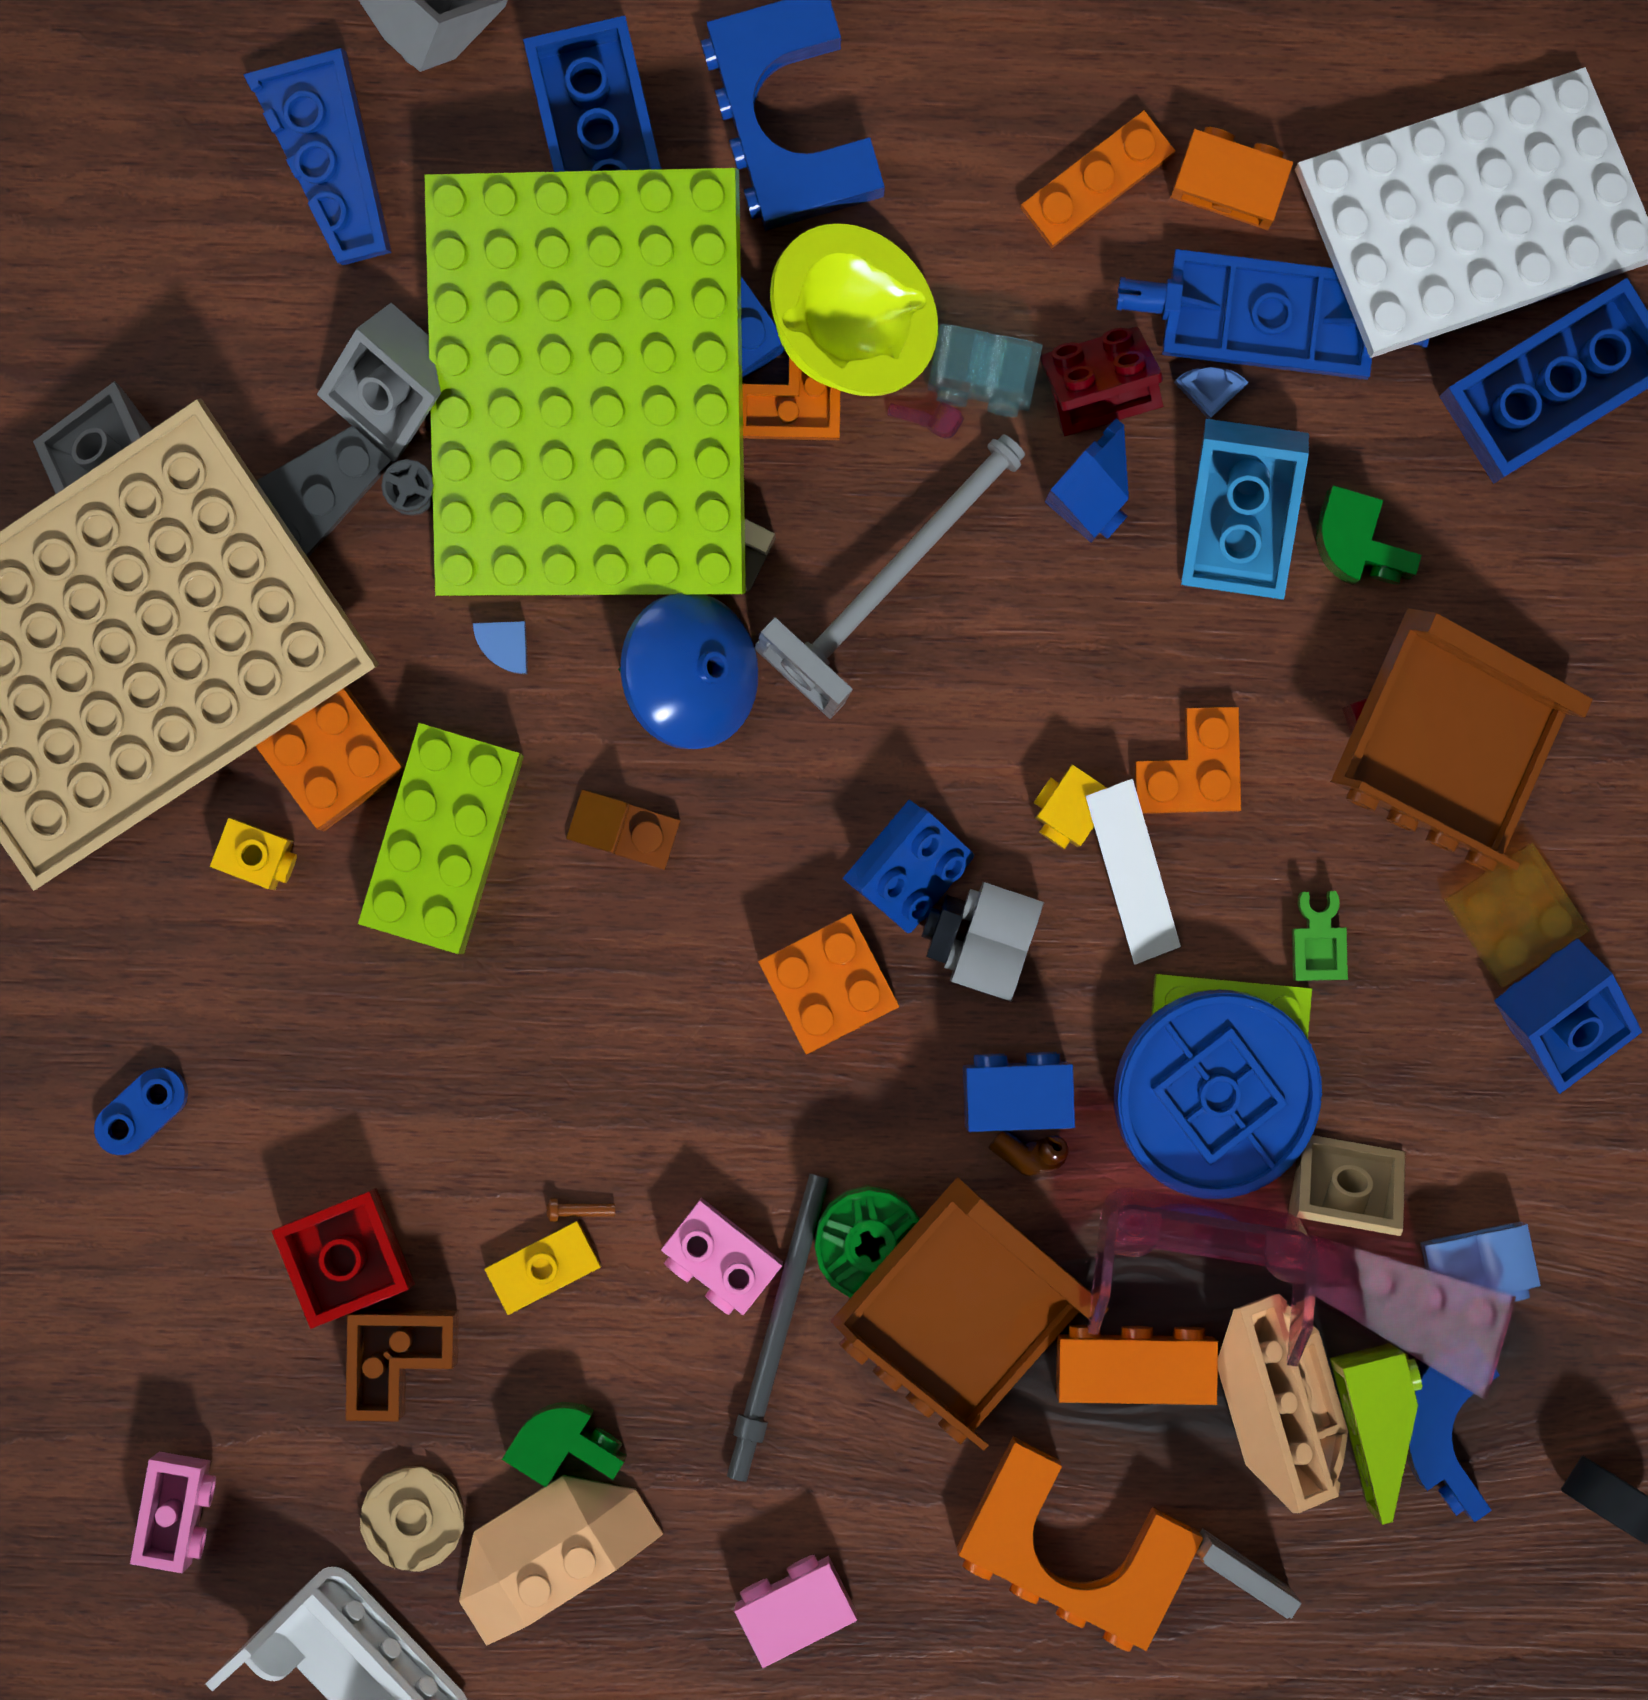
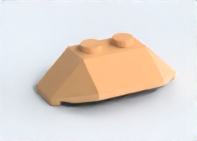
[1218,1294,1348,1513]
[459,1475,664,1646]

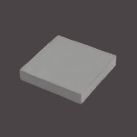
[1196,1528,1302,1619]

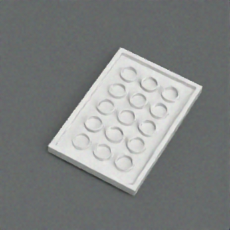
[1295,67,1648,358]

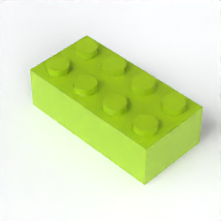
[358,723,524,954]

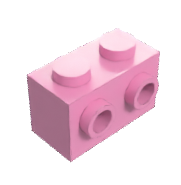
[661,1197,783,1315]
[130,1451,216,1573]
[734,1555,857,1668]

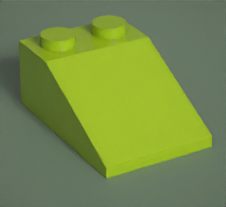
[1329,1343,1423,1525]

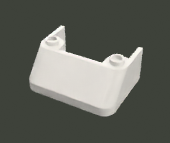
[205,1567,467,1700]

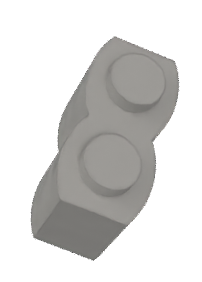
[944,882,1044,1001]

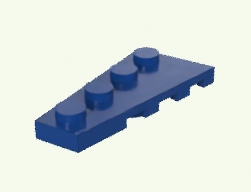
[243,48,392,265]

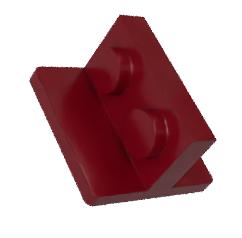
[1040,327,1164,437]

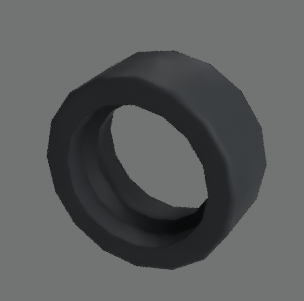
[1561,1456,1648,1544]

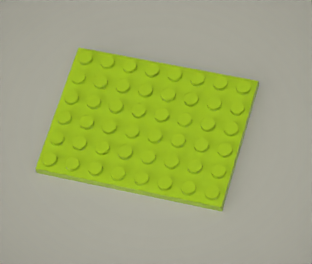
[425,168,746,596]

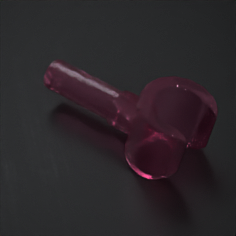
[887,402,964,439]

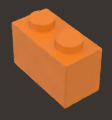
[1170,127,1293,230]

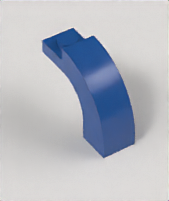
[1407,1327,1500,1522]

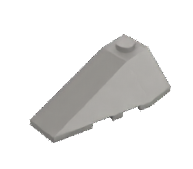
[358,0,508,72]

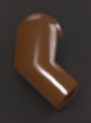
[988,1131,1069,1176]

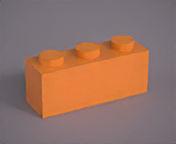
[1056,1325,1218,1405]

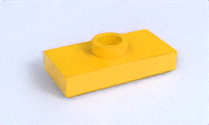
[484,1220,602,1315]

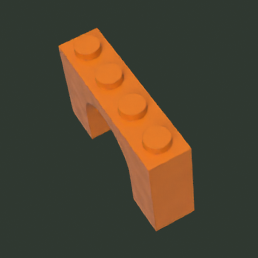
[957,1436,1203,1652]

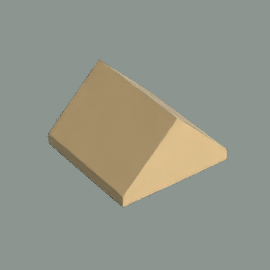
[1288,1135,1405,1236]

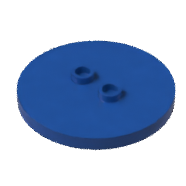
[1114,990,1322,1199]

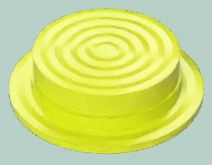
[770,223,938,396]

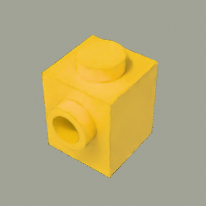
[1033,765,1107,849]
[210,818,297,890]

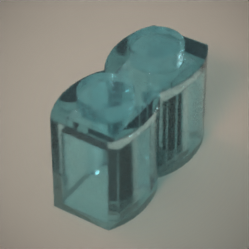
[928,324,1043,417]

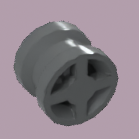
[381,459,434,516]

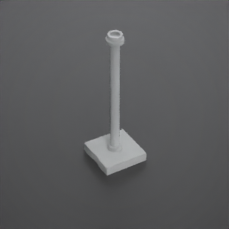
[755,434,1025,719]

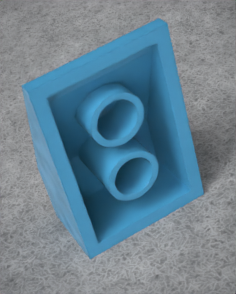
[1181,419,1309,600]

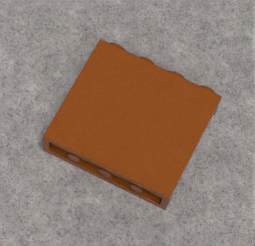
[1330,608,1593,873]
[831,1177,1109,1451]

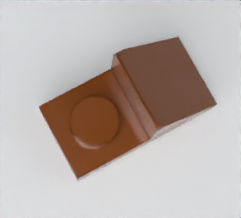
[566,790,681,870]

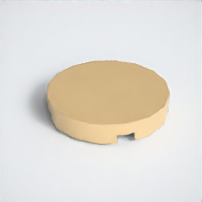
[360,1466,464,1571]

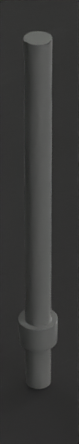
[727,1173,829,1482]

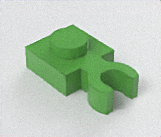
[1292,891,1348,981]

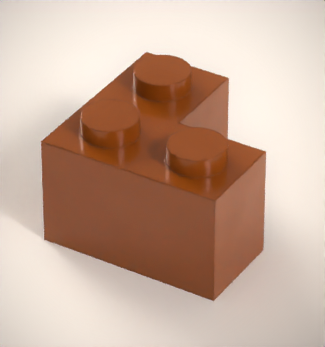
[346,1309,459,1422]

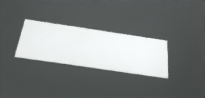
[1085,778,1181,965]

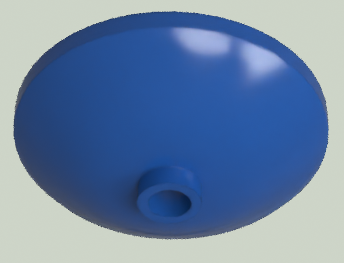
[621,593,758,750]

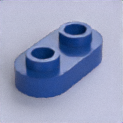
[94,1067,188,1155]

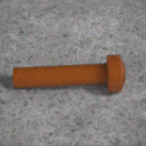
[546,1198,615,1222]

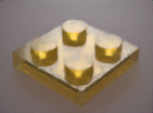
[1443,843,1590,987]

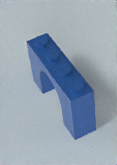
[700,0,885,231]

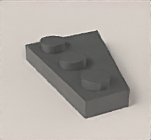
[257,426,393,558]

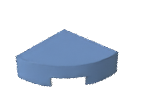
[1174,367,1249,419]
[473,621,528,674]

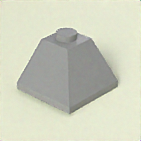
[317,303,441,462]
[33,381,152,494]

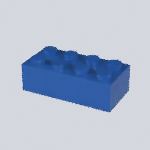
[523,15,661,172]
[1439,278,1648,484]

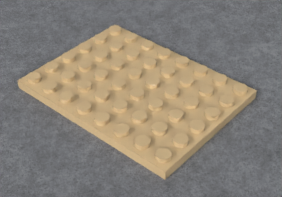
[0,398,379,891]

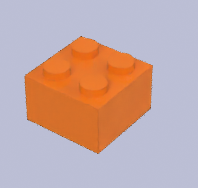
[256,687,405,831]
[758,913,899,1055]

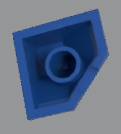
[1045,418,1129,543]

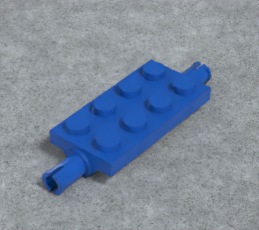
[1116,249,1429,380]

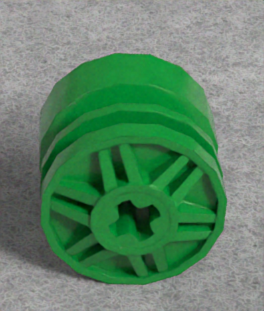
[815,1185,920,1298]

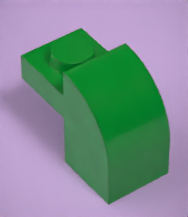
[1316,485,1422,585]
[502,1402,627,1487]

